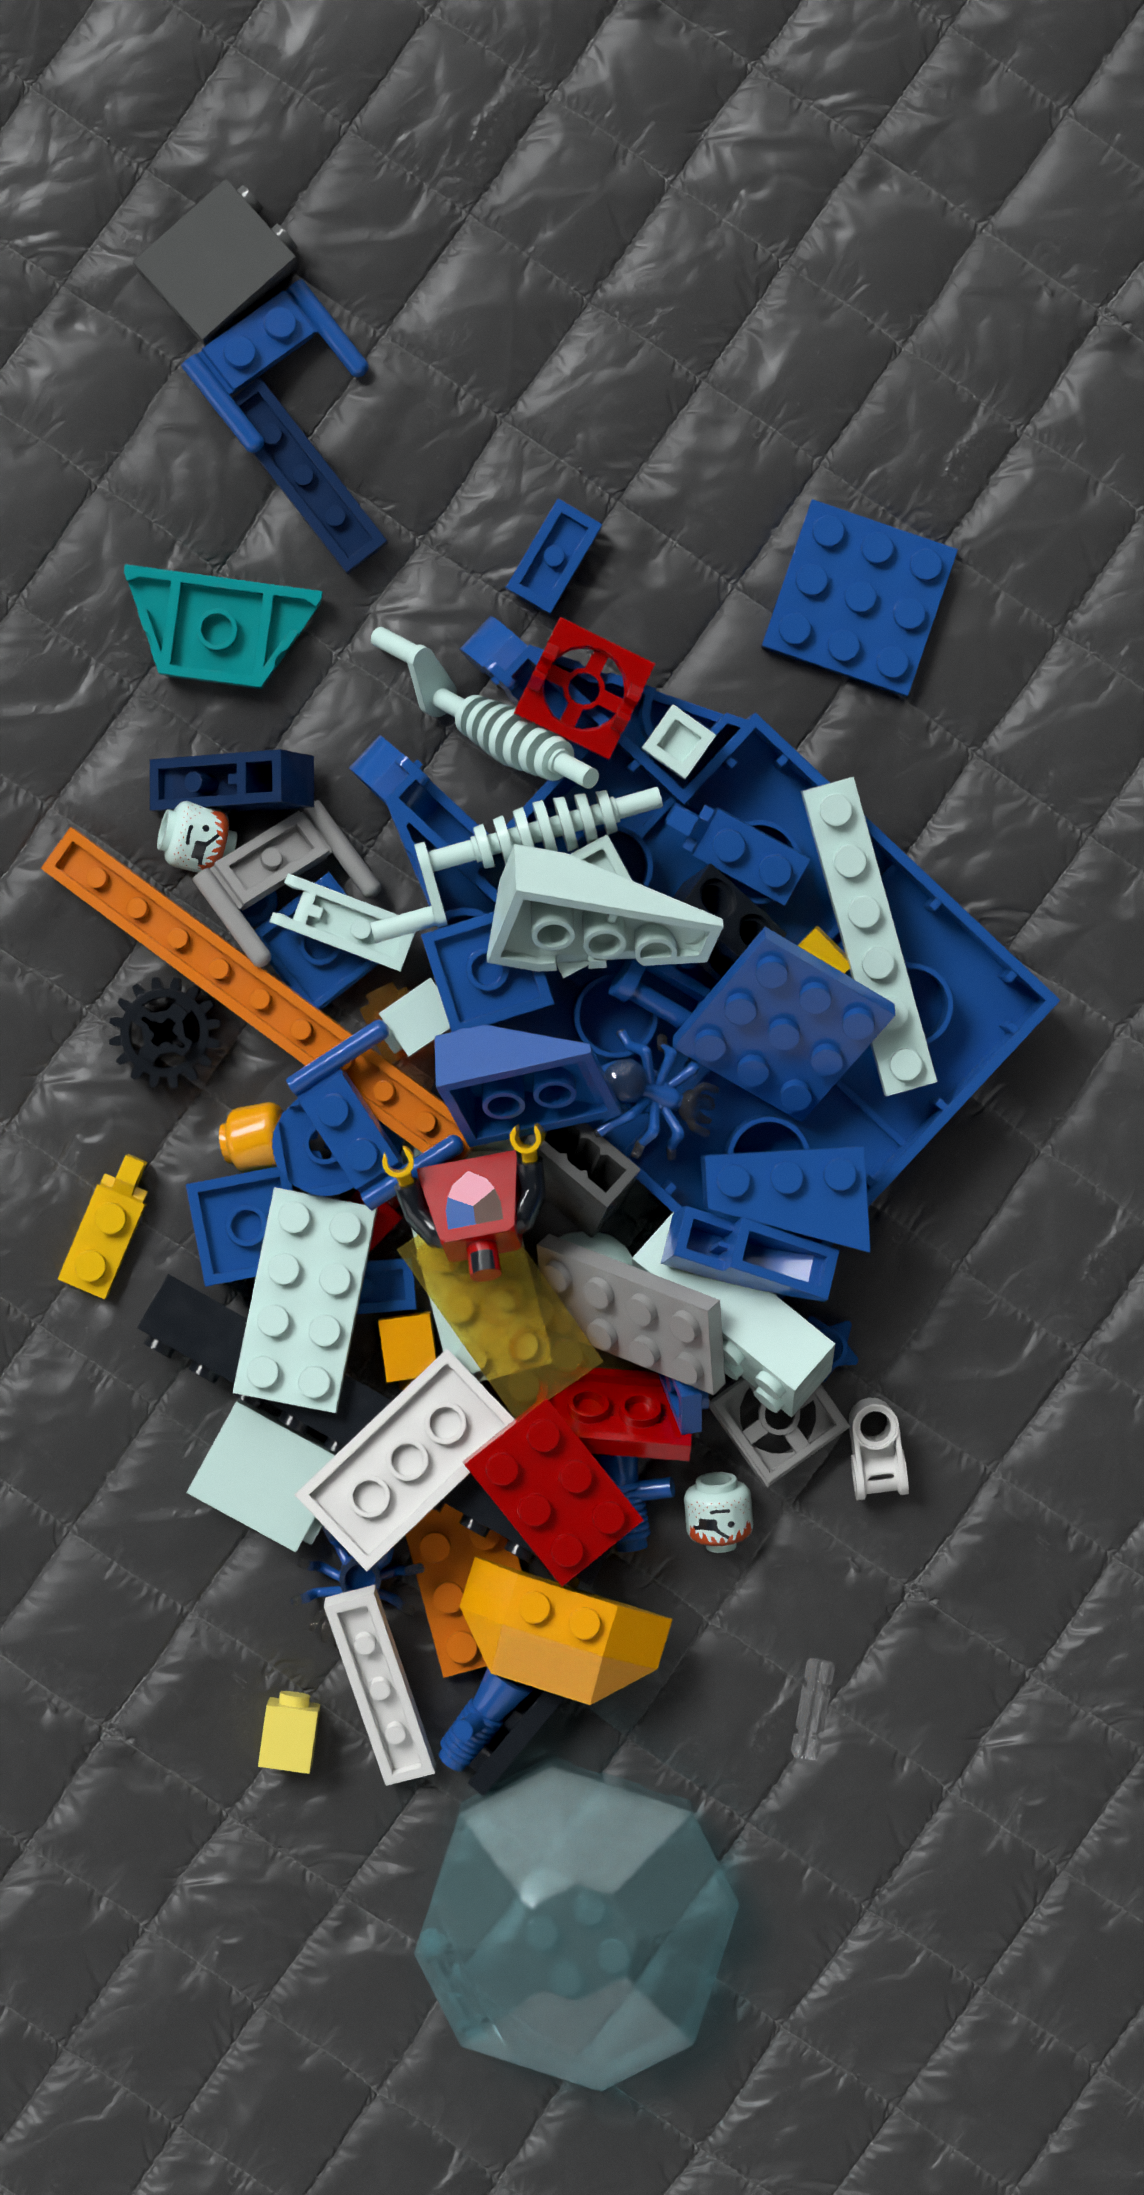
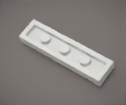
[324,1585,436,1786]

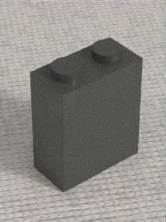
[133,179,298,347]
[519,1123,641,1238]

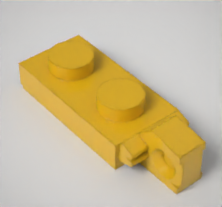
[57,1154,148,1299]

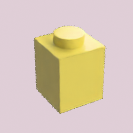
[258,1691,321,1774]

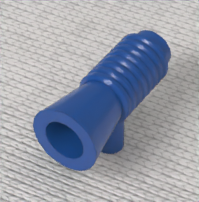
[592,1454,675,1553]
[438,1668,534,1772]

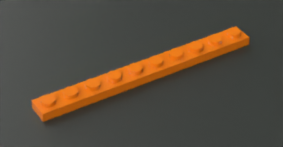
[40,827,474,1163]

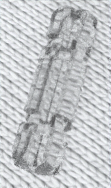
[791,1658,835,1761]

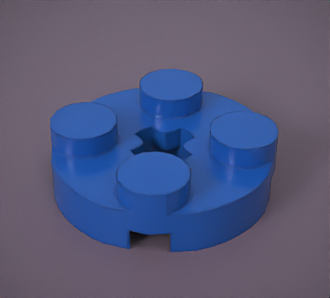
[272,1098,354,1196]

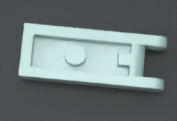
[269,874,416,972]

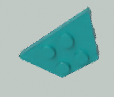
[124,564,324,689]

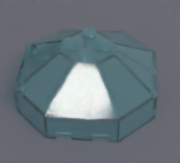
[414,1756,740,2092]

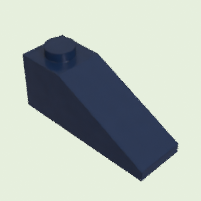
[150,749,314,812]

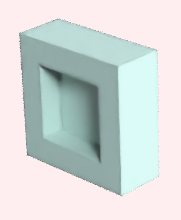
[641,704,716,779]

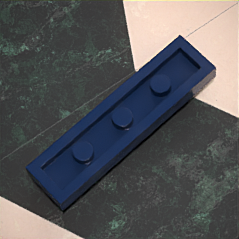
[232,377,388,575]

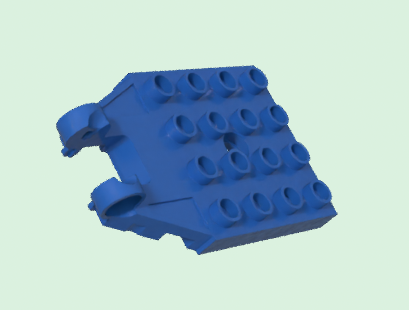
[349,616,1060,1300]

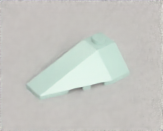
[487,844,723,972]

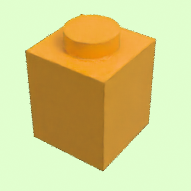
[378,1311,438,1390]

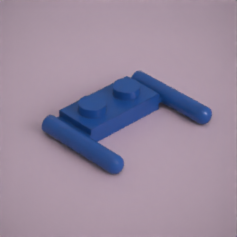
[181,279,369,453]
[286,1019,464,1211]

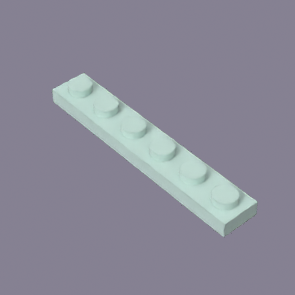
[801,777,937,1096]

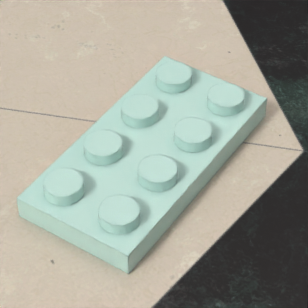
[233,1187,378,1413]

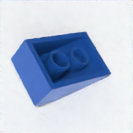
[435,1025,622,1147]

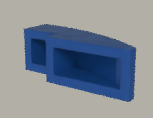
[660,1205,839,1302]

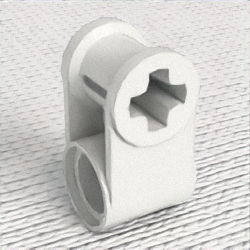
[848,1397,909,1501]

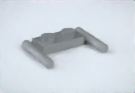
[192,800,381,967]

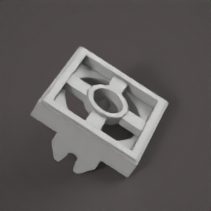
[709,1376,850,1487]

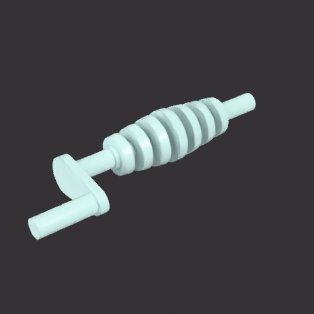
[371,627,599,789]
[370,787,663,943]

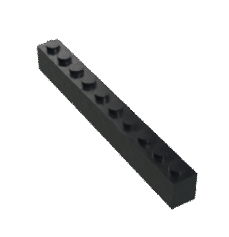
[137,1274,613,1590]

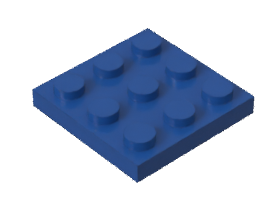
[761,499,958,698]
[673,927,895,1122]

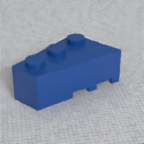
[701,1146,870,1253]

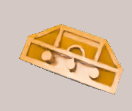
[459,1557,673,1705]

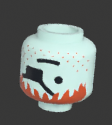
[157,801,237,873]
[684,1472,753,1553]

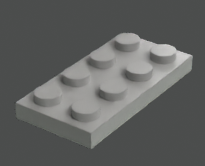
[537,1234,725,1395]

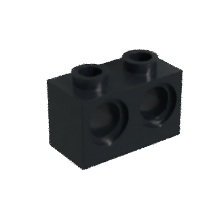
[673,863,787,982]

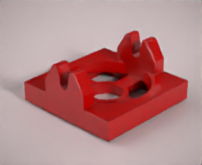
[513,617,656,760]

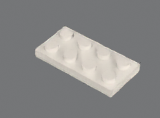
[294,1349,514,1571]

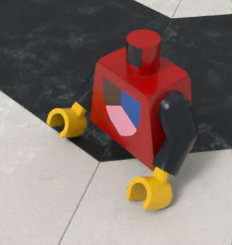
[382,1123,546,1282]

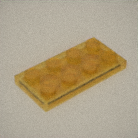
[397,1235,603,1419]

